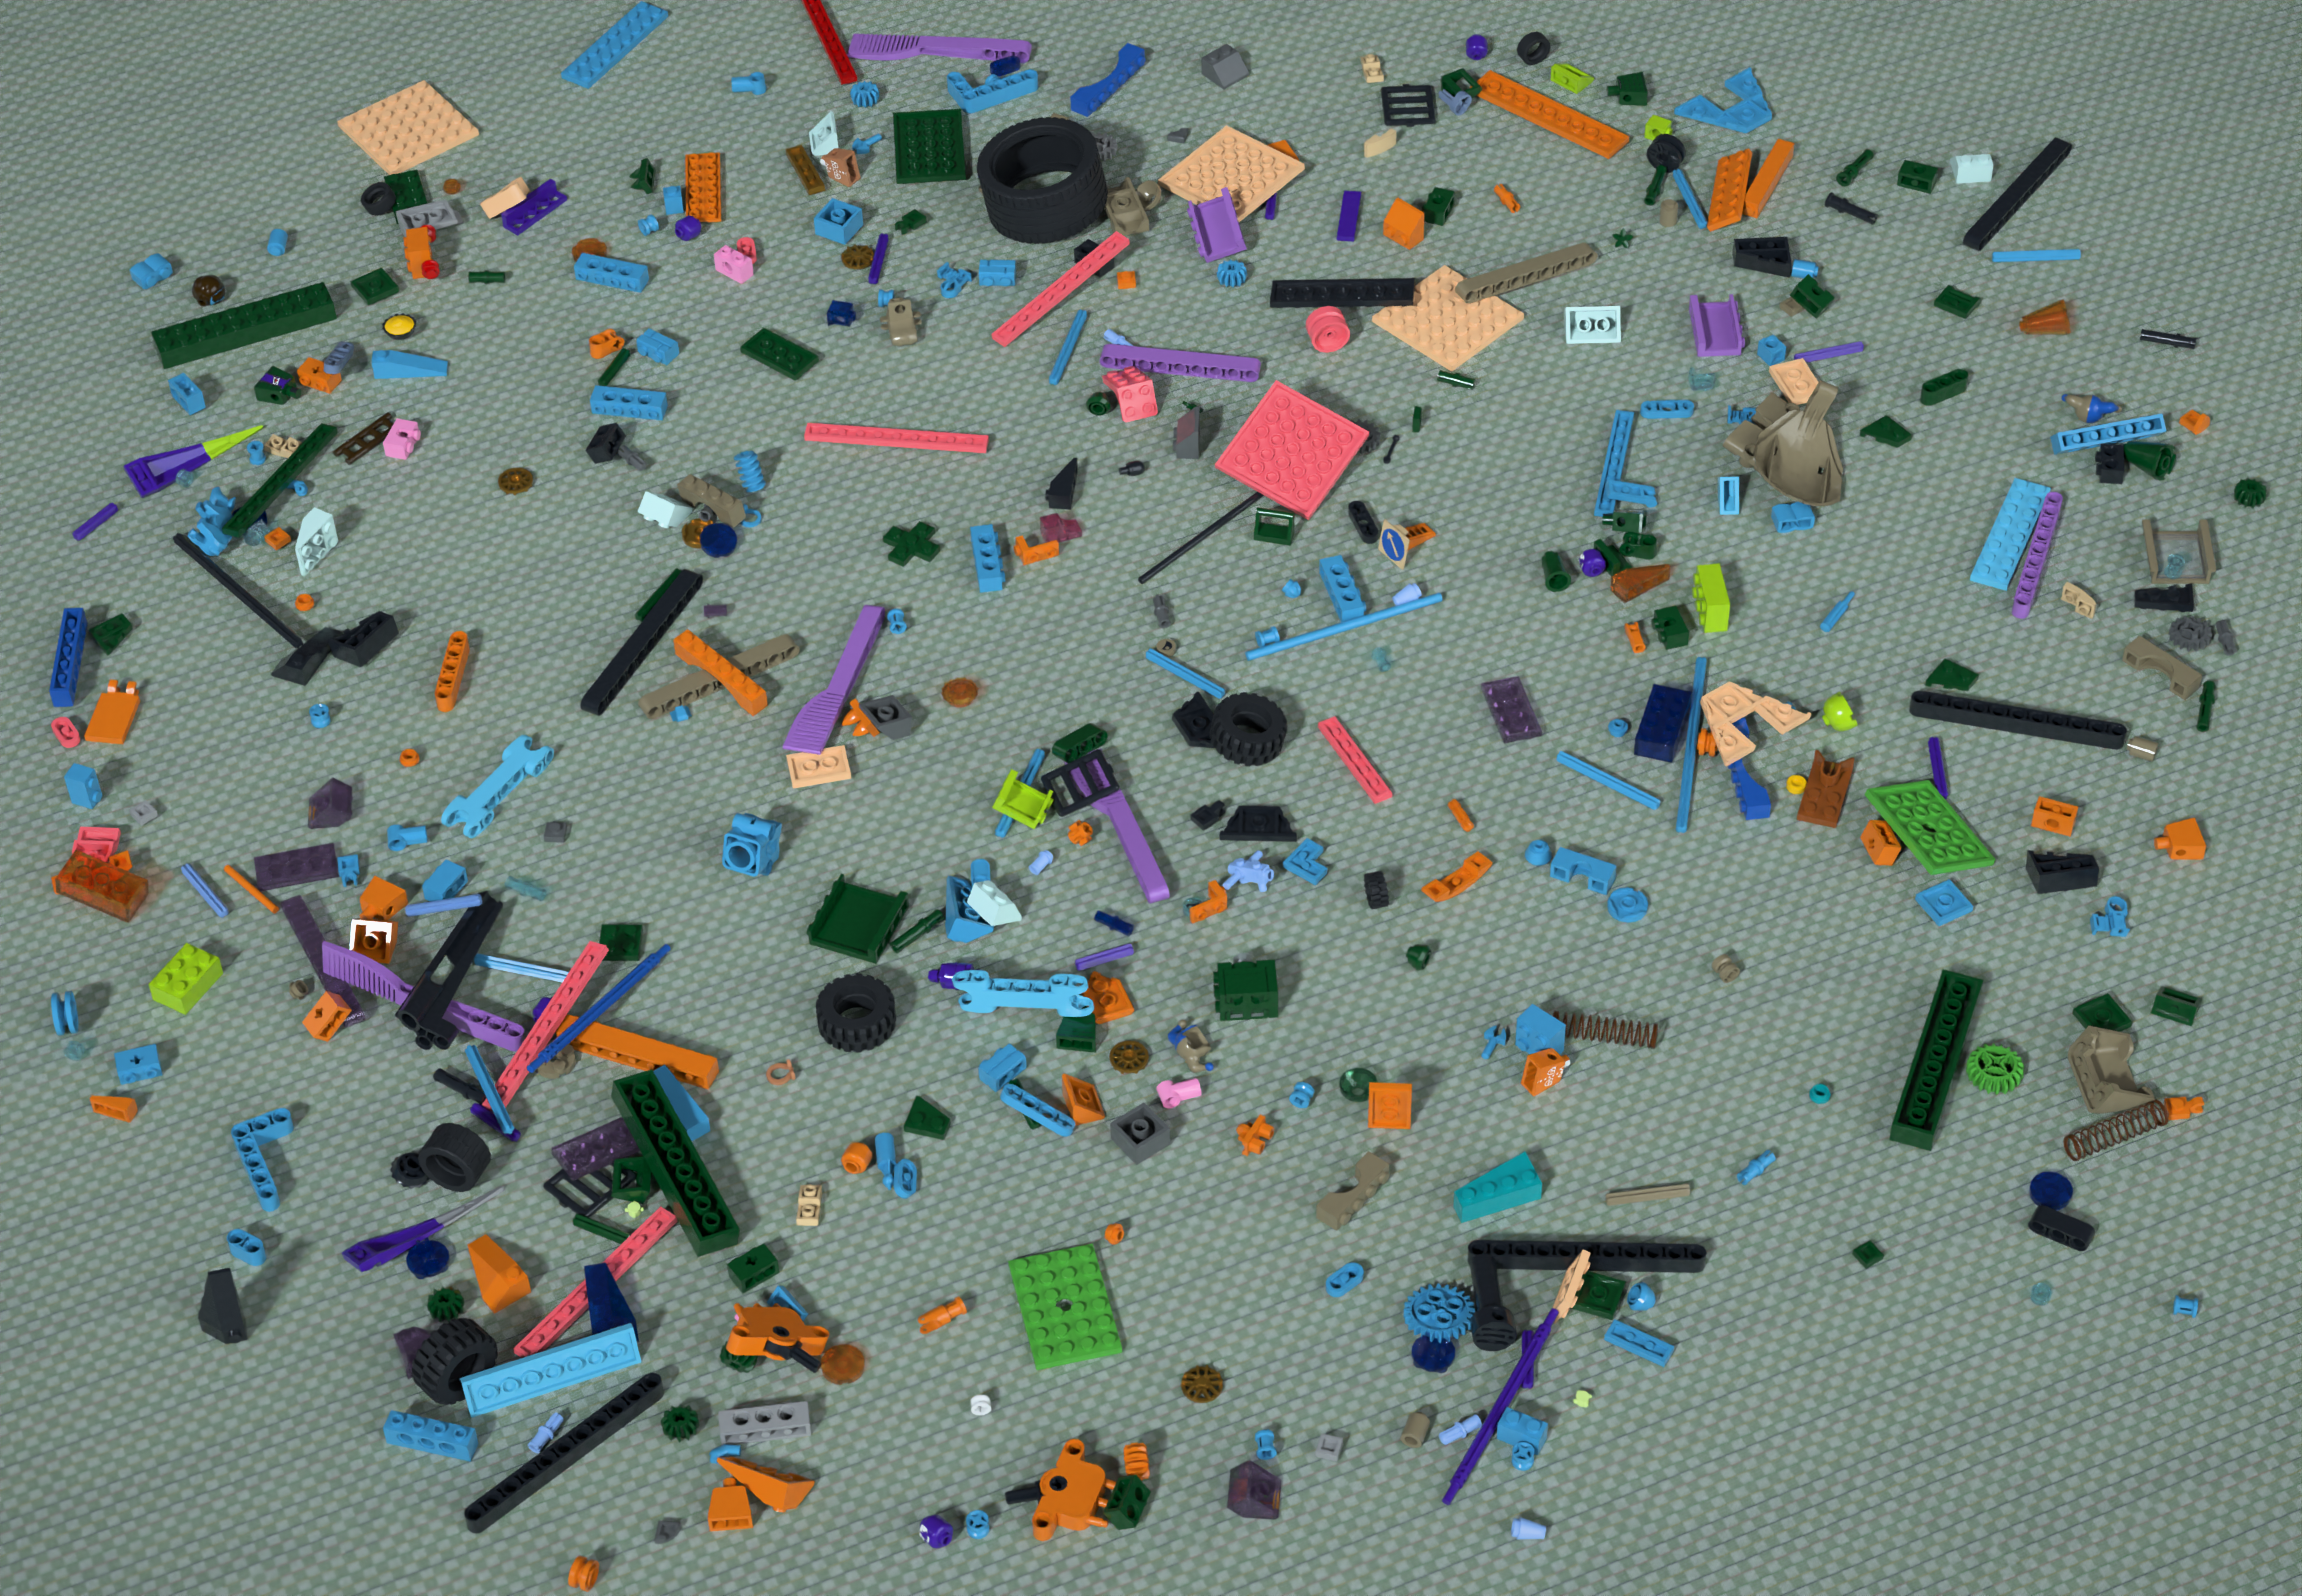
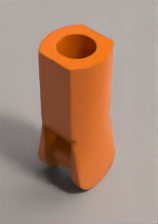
[1624,622,1646,653]

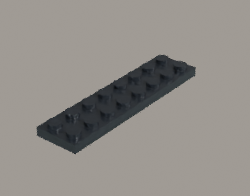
[1270,278,1415,308]

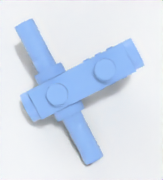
[1222,850,1274,892]

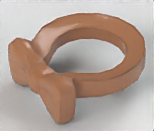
[766,1059,796,1086]

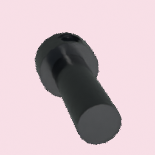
[1470,1254,1517,1351]

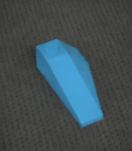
[371,350,448,379]
[945,875,994,943]

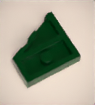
[89,613,133,656]
[903,1095,951,1140]

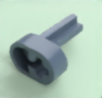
[1438,89,1472,116]

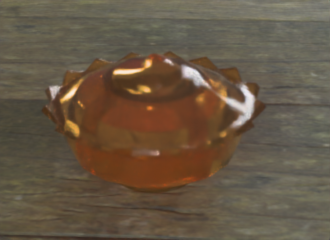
[941,677,979,708]

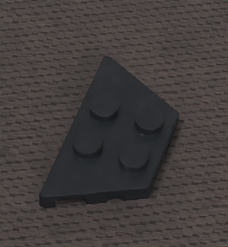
[1172,692,1216,748]
[1219,806,1297,842]

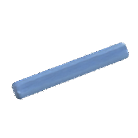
[181,863,229,918]
[405,894,482,917]

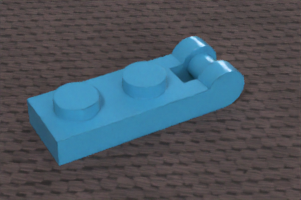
[1605,479,1657,508]

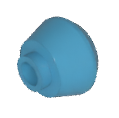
[1525,840,1552,866]
[1627,1282,1656,1311]

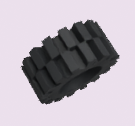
[1364,871,1389,909]

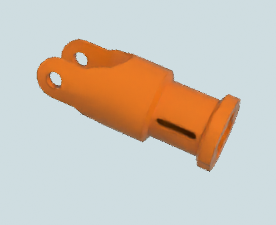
[918,1296,967,1334]

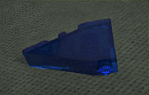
[584,1263,639,1342]

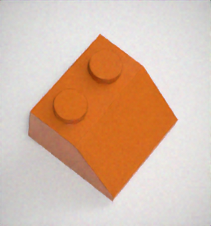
[1383,198,1424,250]
[350,918,398,964]

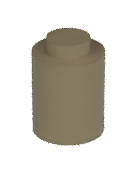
[1659,199,1678,227]
[2127,736,2159,762]
[1400,1412,1430,1448]

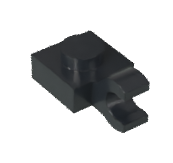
[1190,800,1225,831]

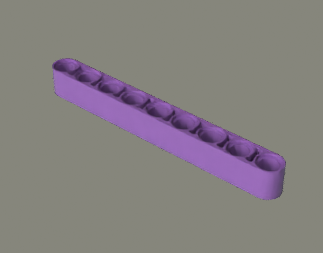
[1100,344,1261,382]
[2012,492,2063,619]

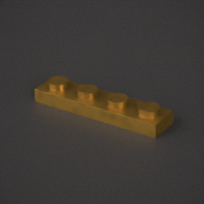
[786,145,825,195]

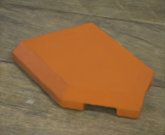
[1081,971,1134,1024]

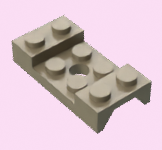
[1104,177,1149,236]

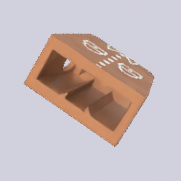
[820,148,861,187]

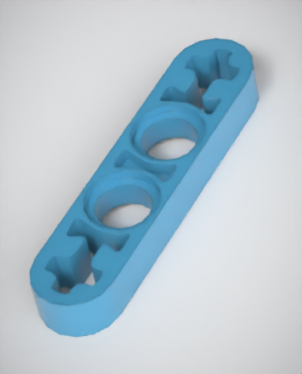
[1000,1084,1075,1137]

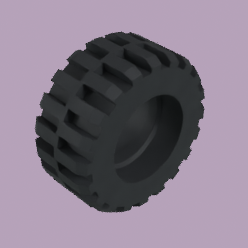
[1209,692,1288,767]
[816,973,896,1053]
[411,1318,498,1405]

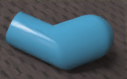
[287,480,308,496]
[709,1444,741,1464]

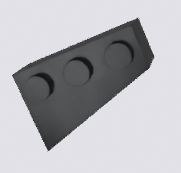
[1732,237,1792,278]
[328,611,399,667]
[2026,850,2099,894]

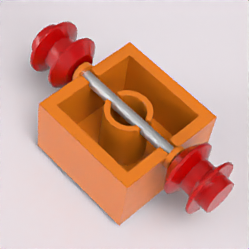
[403,225,440,279]

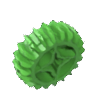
[1966,1043,2024,1095]

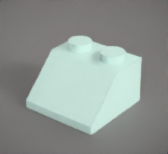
[1950,154,1993,184]
[638,491,694,529]
[967,880,1022,926]

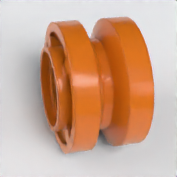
[1697,728,1717,757]
[568,1555,599,1592]

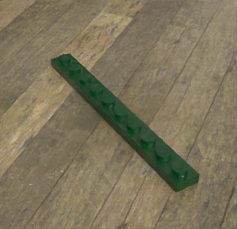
[222,423,338,538]

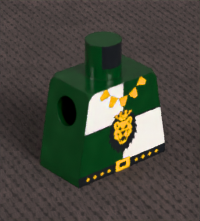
[1602,510,1647,533]

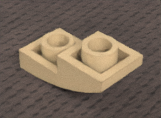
[1360,54,1384,83]
[1364,128,1396,158]
[264,434,302,458]
[2061,582,2096,619]
[796,1184,822,1226]

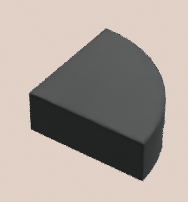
[1167,128,1188,144]
[654,1520,682,1544]

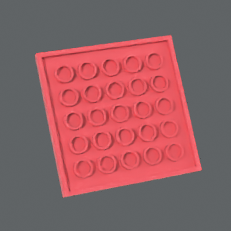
[1215,380,1369,520]

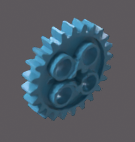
[1404,1283,1475,1343]

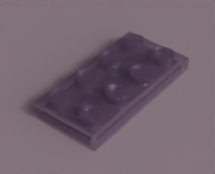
[1481,676,1542,744]
[254,843,339,892]
[551,1117,640,1181]

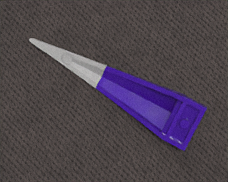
[341,1186,505,1272]

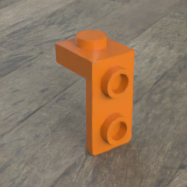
[1013,535,1059,565]
[1189,880,1227,924]

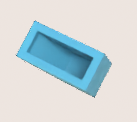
[1718,477,1739,515]

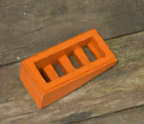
[1405,523,1436,550]
[89,1095,138,1123]

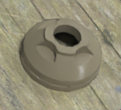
[1135,180,1161,211]

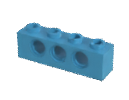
[574,253,649,293]
[590,385,668,421]
[970,524,1005,593]
[1319,555,1366,622]
[383,1410,479,1462]

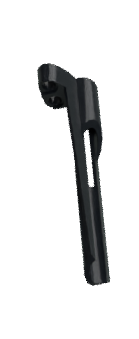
[395,891,503,1050]

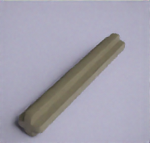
[1605,1183,1690,1206]

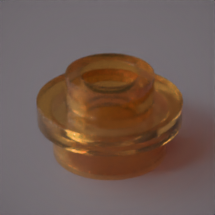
[443,179,461,194]

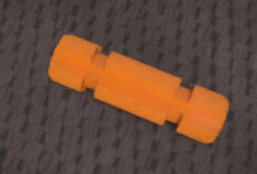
[1448,799,1474,832]

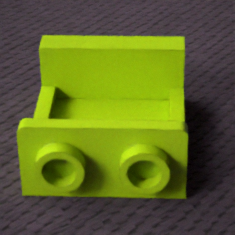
[992,769,1054,829]

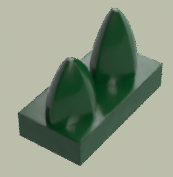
[629,158,656,194]

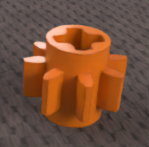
[1068,820,1093,846]

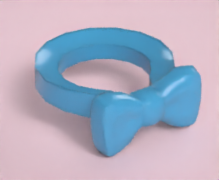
[740,504,761,528]

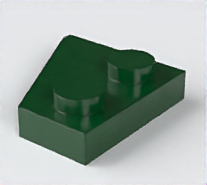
[1860,415,1912,448]
[1925,658,1979,691]

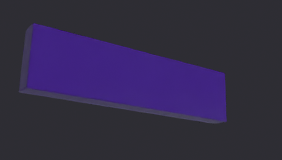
[1337,190,1361,242]

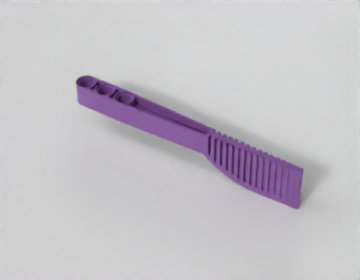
[847,34,1032,63]
[783,604,885,755]
[1064,749,1170,904]
[322,941,524,1051]

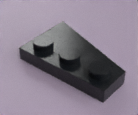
[2134,584,2194,612]

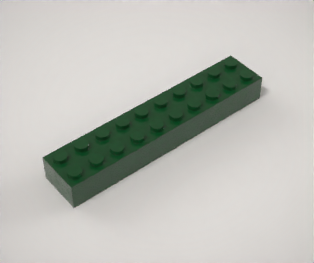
[151,282,337,369]
[1889,969,1984,1151]
[611,1069,740,1257]

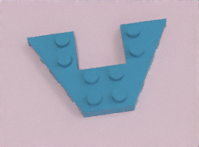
[1674,67,1772,133]

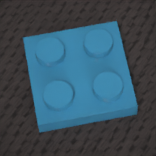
[1915,879,1973,926]

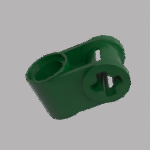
[1619,532,1657,560]

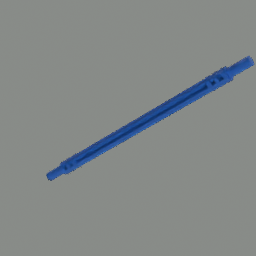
[527,944,671,1073]

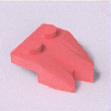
[72,827,121,870]

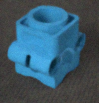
[722,813,782,877]

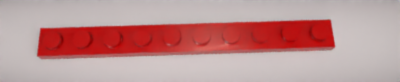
[801,0,857,85]

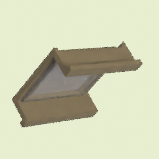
[2142,519,2216,584]

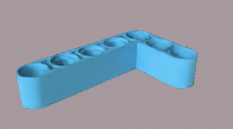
[947,69,1038,113]
[231,1108,294,1212]

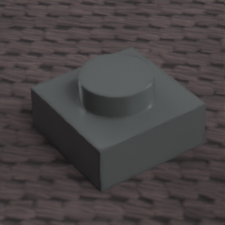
[544,822,567,843]

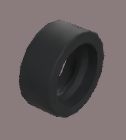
[1517,31,1551,65]
[361,182,396,216]

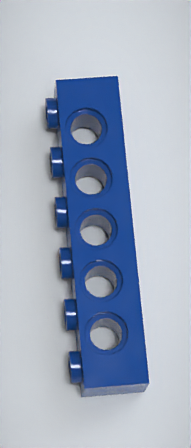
[49,608,88,707]

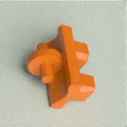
[1236,1114,1274,1156]

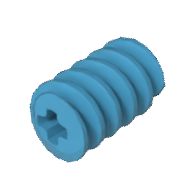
[734,451,766,492]

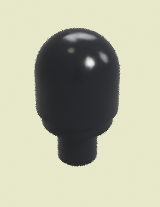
[1119,460,1145,477]

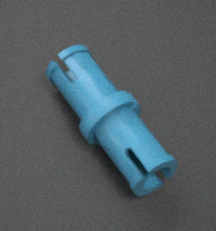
[1737,1150,1776,1185]

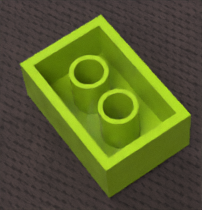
[1692,563,1730,633]
[148,943,223,1015]

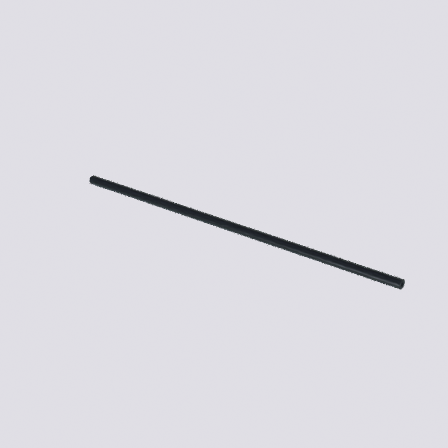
[1138,492,1264,584]

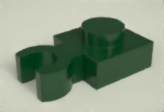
[895,209,927,235]

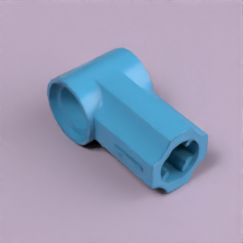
[731,72,767,95]
[387,825,428,851]

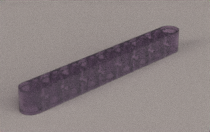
[280,894,366,1028]

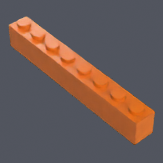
[556,1014,719,1090]

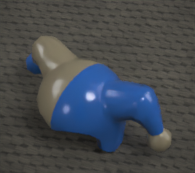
[2061,394,2122,423]
[1168,1019,1214,1073]

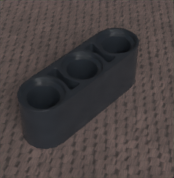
[2028,1205,2095,1251]

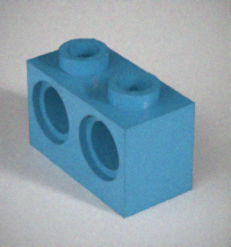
[168,373,206,415]

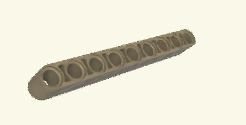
[1455,242,1598,303]
[638,634,800,720]

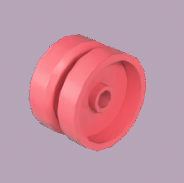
[1306,306,1350,353]

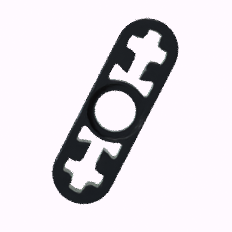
[1348,501,1378,544]

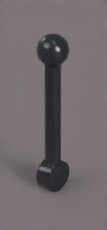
[1383,435,1400,464]

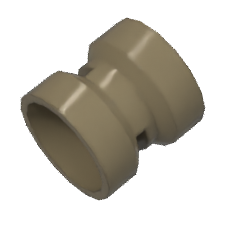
[1711,954,1740,983]

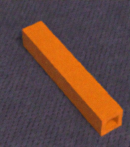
[1742,139,1795,218]

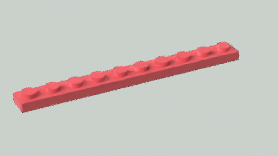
[991,231,1130,347]
[804,423,989,453]
[482,941,609,1112]
[513,1206,678,1358]

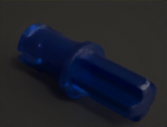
[1094,910,1134,937]

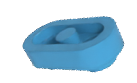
[894,1159,917,1199]
[1326,1263,1364,1297]

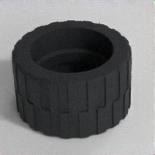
[418,1123,491,1192]

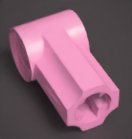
[1156,1078,1201,1109]

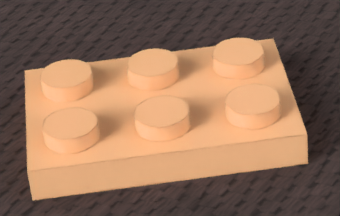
[1769,358,1819,405]
[786,745,851,789]
[1552,1249,1591,1324]

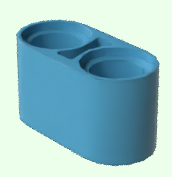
[227,1229,267,1266]

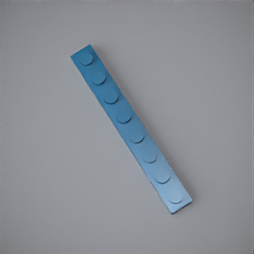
[1594,410,1634,517]

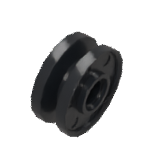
[1646,134,1686,173]

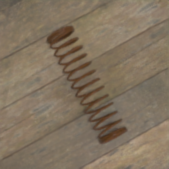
[1553,1010,1658,1049]
[2063,1099,2169,1162]

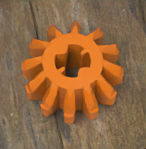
[1123,1442,1150,1481]

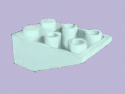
[295,507,338,576]

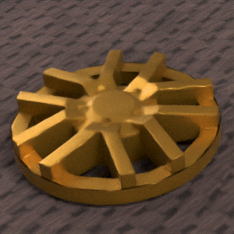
[841,244,874,269]
[498,468,533,495]
[1109,1041,1149,1074]
[1181,1365,1223,1403]

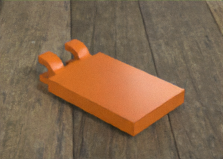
[84,679,140,744]

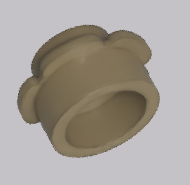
[289,980,308,1000]

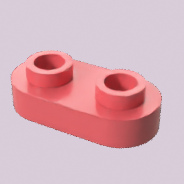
[737,237,757,264]
[51,717,80,748]

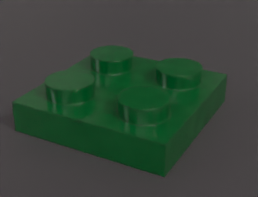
[350,267,399,305]
[599,924,643,961]
[2072,993,2132,1032]
[1571,1271,1626,1320]

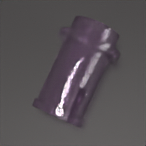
[704,603,727,618]

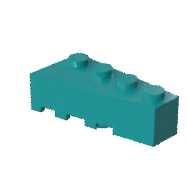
[1453,1151,1542,1223]

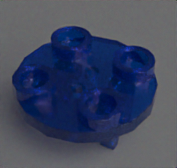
[406,1237,450,1279]
[1411,1335,1455,1373]

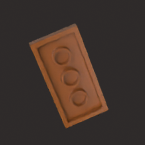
[1797,750,1855,828]

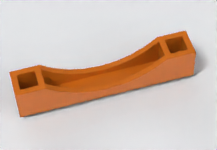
[673,629,768,717]

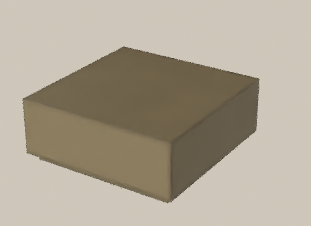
[1779,297,1805,317]

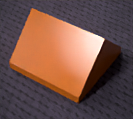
[1062,1073,1105,1126]

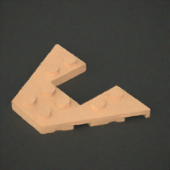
[1700,681,1811,767]

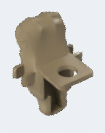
[880,297,922,347]

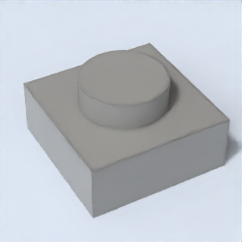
[129,800,158,826]
[1315,1433,1343,1462]

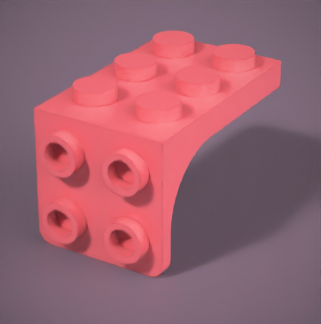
[1102,366,1158,422]

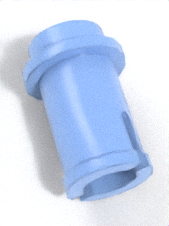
[1029,850,1053,875]

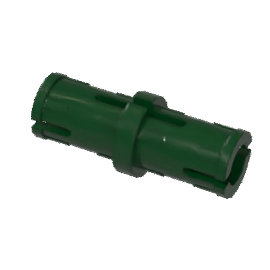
[468,270,505,284]
[1437,370,1475,390]

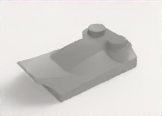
[396,199,464,237]

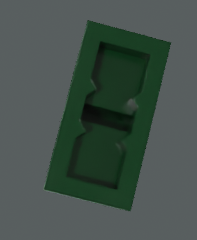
[1103,1475,1151,1530]

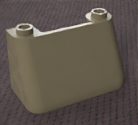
[2068,1026,2155,1114]

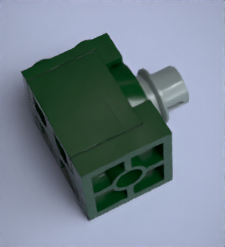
[1213,953,1278,1021]

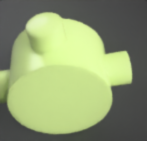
[625,1201,644,1218]
[1573,1390,1592,1407]

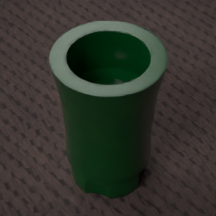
[1541,551,1571,592]

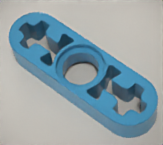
[1640,400,1694,419]

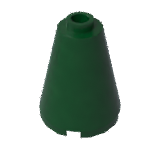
[2123,441,2176,481]

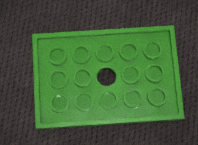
[1864,780,1996,875]
[1008,1243,1122,1370]

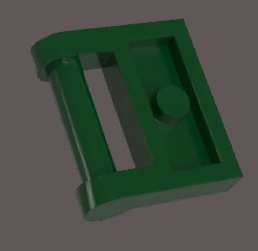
[1934,285,1981,319]

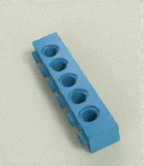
[2050,414,2166,455]

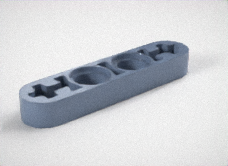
[323,342,354,374]

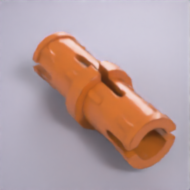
[1494,184,1520,213]

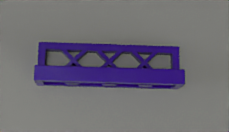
[501,179,567,236]

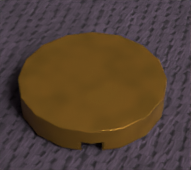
[682,518,719,549]

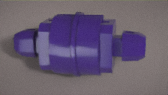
[928,962,984,990]

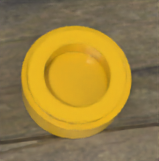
[1786,775,1807,794]

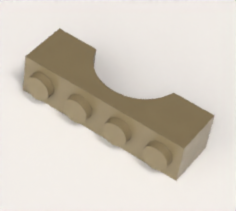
[677,474,746,528]
[2122,636,2202,700]
[1316,1151,1390,1231]

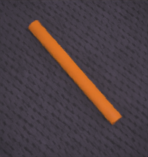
[224,865,279,914]

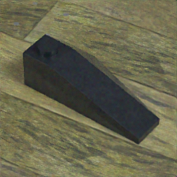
[271,627,343,686]
[198,1268,248,1344]

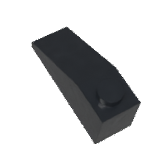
[1045,458,1078,510]

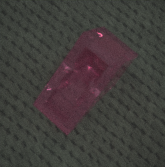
[1040,513,1082,543]

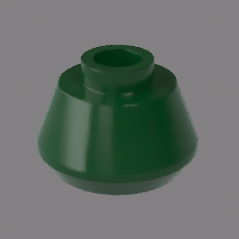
[1086,392,1111,416]
[1406,944,1432,971]

